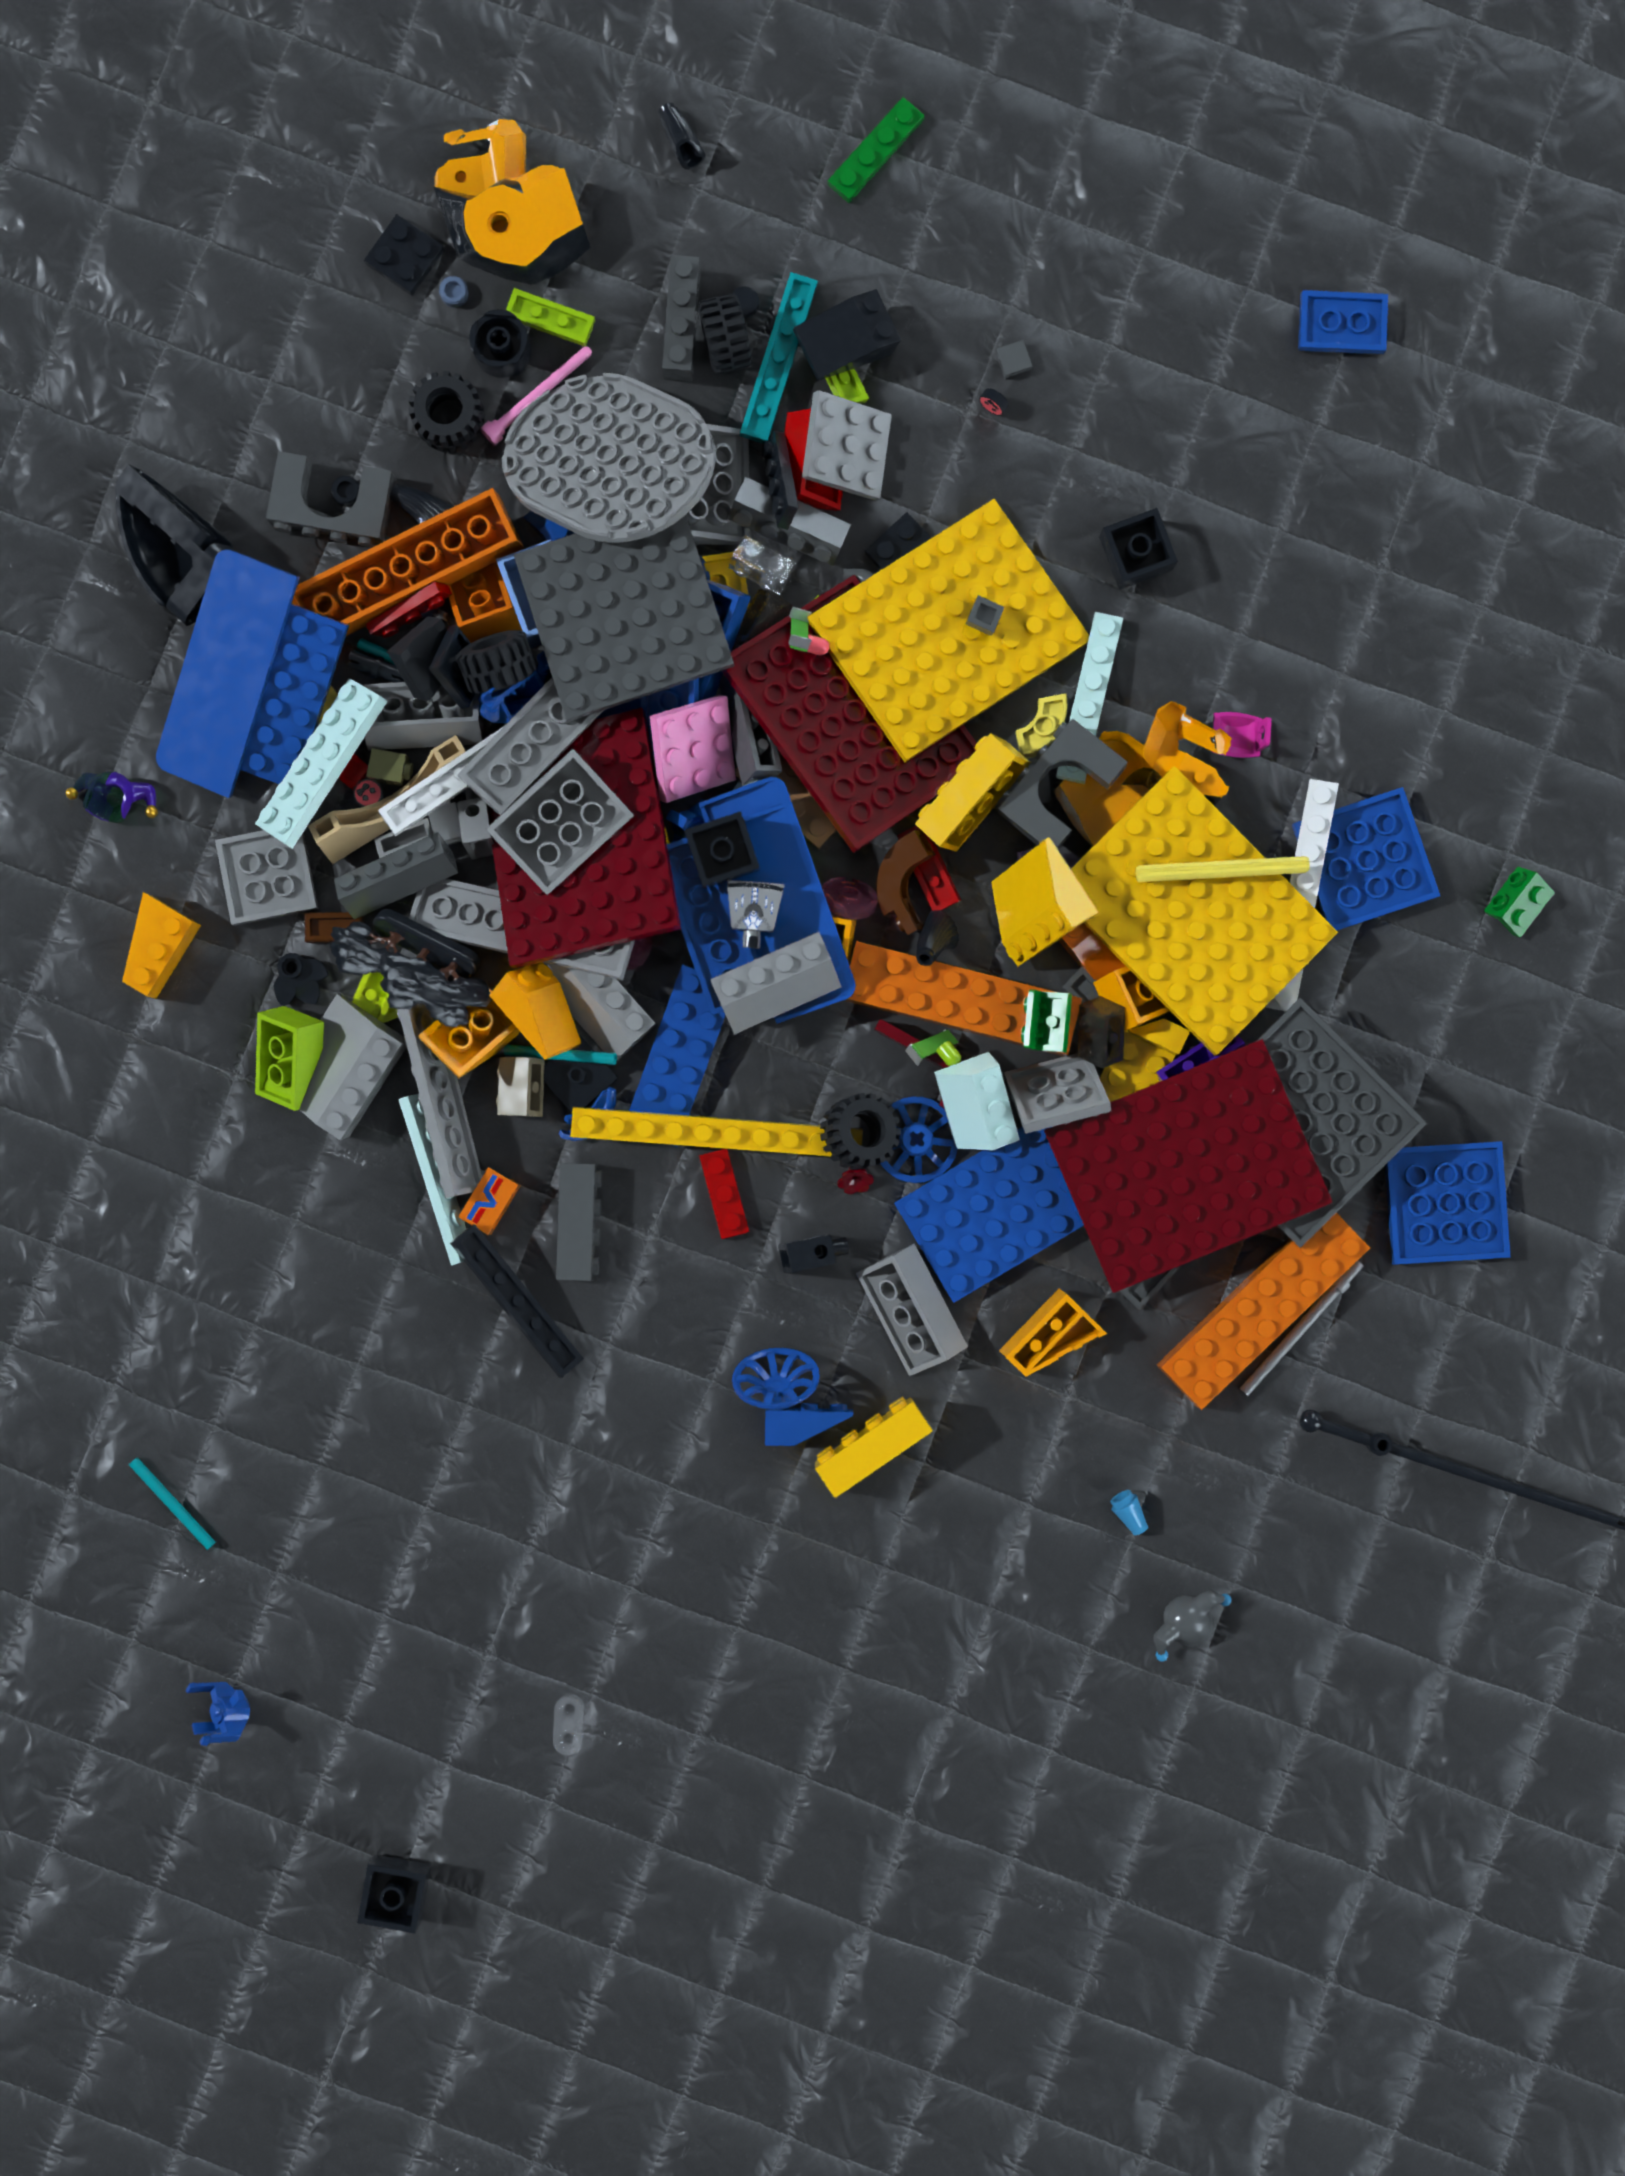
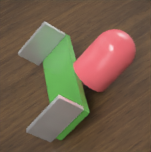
[788,607,830,656]

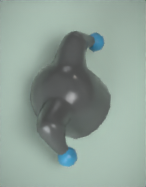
[1153,1590,1231,1662]

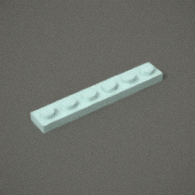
[1056,612,1123,784]
[398,1094,466,1266]

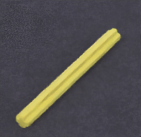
[1135,856,1310,882]

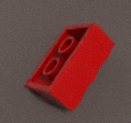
[785,408,843,511]

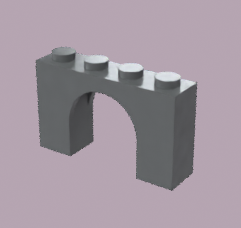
[266,451,396,548]
[997,718,1127,850]

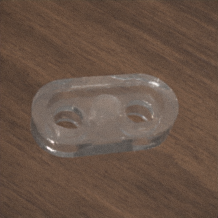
[553,1694,585,1755]

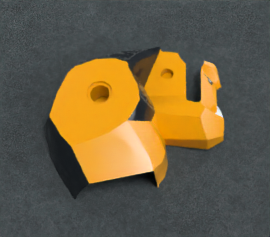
[434,119,591,285]
[1054,701,1232,847]

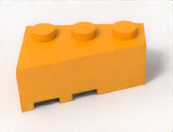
[122,892,201,999]
[999,1288,1107,1377]

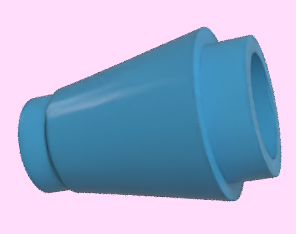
[1110,1490,1148,1536]

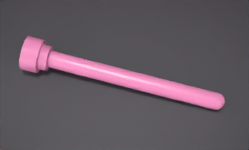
[480,346,592,446]

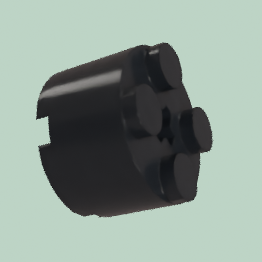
[469,309,531,378]

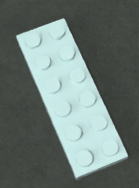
[255,678,387,849]

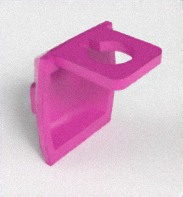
[1211,712,1271,758]

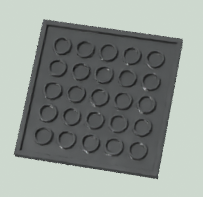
[513,515,735,722]
[1255,998,1427,1248]

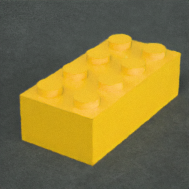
[915,733,1031,852]
[815,1396,933,1498]

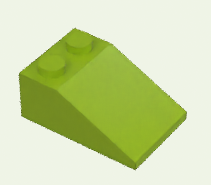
[255,1006,324,1111]

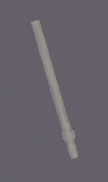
[1239,1261,1364,1396]

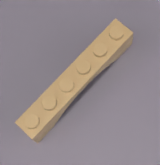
[308,735,466,864]

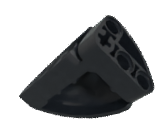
[115,464,235,626]

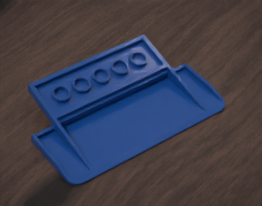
[156,550,349,798]
[667,777,856,1024]

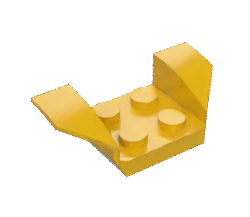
[1099,1019,1190,1102]

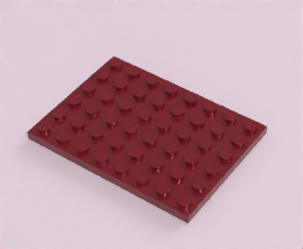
[722,575,977,853]
[488,708,681,969]
[1044,1039,1333,1293]

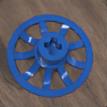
[880,1097,958,1183]
[732,1348,820,1409]

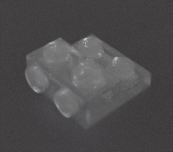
[729,529,804,596]

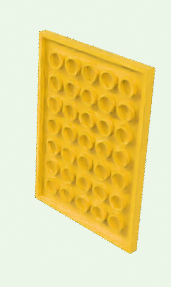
[807,499,1090,763]
[1070,766,1338,1056]

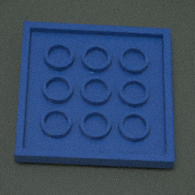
[1292,787,1441,931]
[1385,1141,1511,1265]

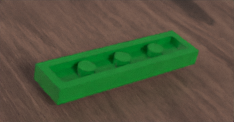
[828,97,924,203]

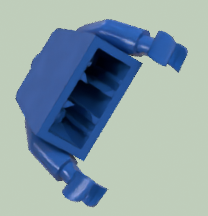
[478,650,549,723]

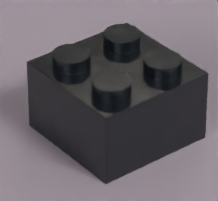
[1099,508,1178,590]
[684,811,760,889]
[357,1854,431,1934]

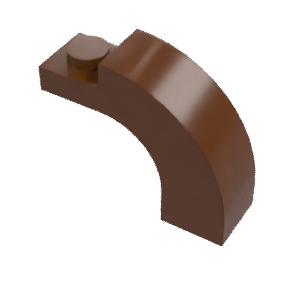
[877,830,936,935]

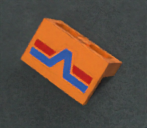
[458,1167,521,1235]

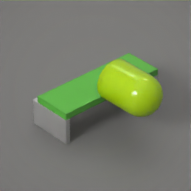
[906,1029,962,1066]

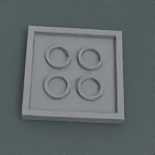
[802,390,892,500]
[215,830,319,926]
[1004,1050,1111,1134]

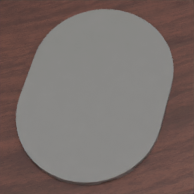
[502,373,716,542]

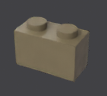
[496,1057,545,1117]

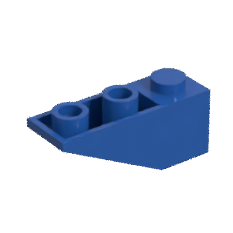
[765,1403,853,1446]

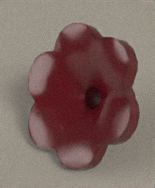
[837,1167,874,1194]

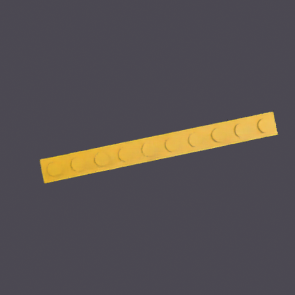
[570,1107,863,1156]

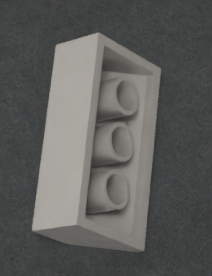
[364,682,484,751]
[710,932,842,1034]
[548,964,658,1061]
[856,1243,968,1376]

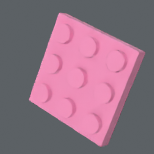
[650,695,736,803]

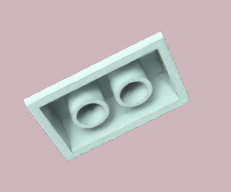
[934,1052,1020,1150]

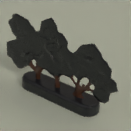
[329,909,492,1027]

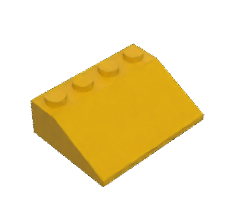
[991,837,1098,967]

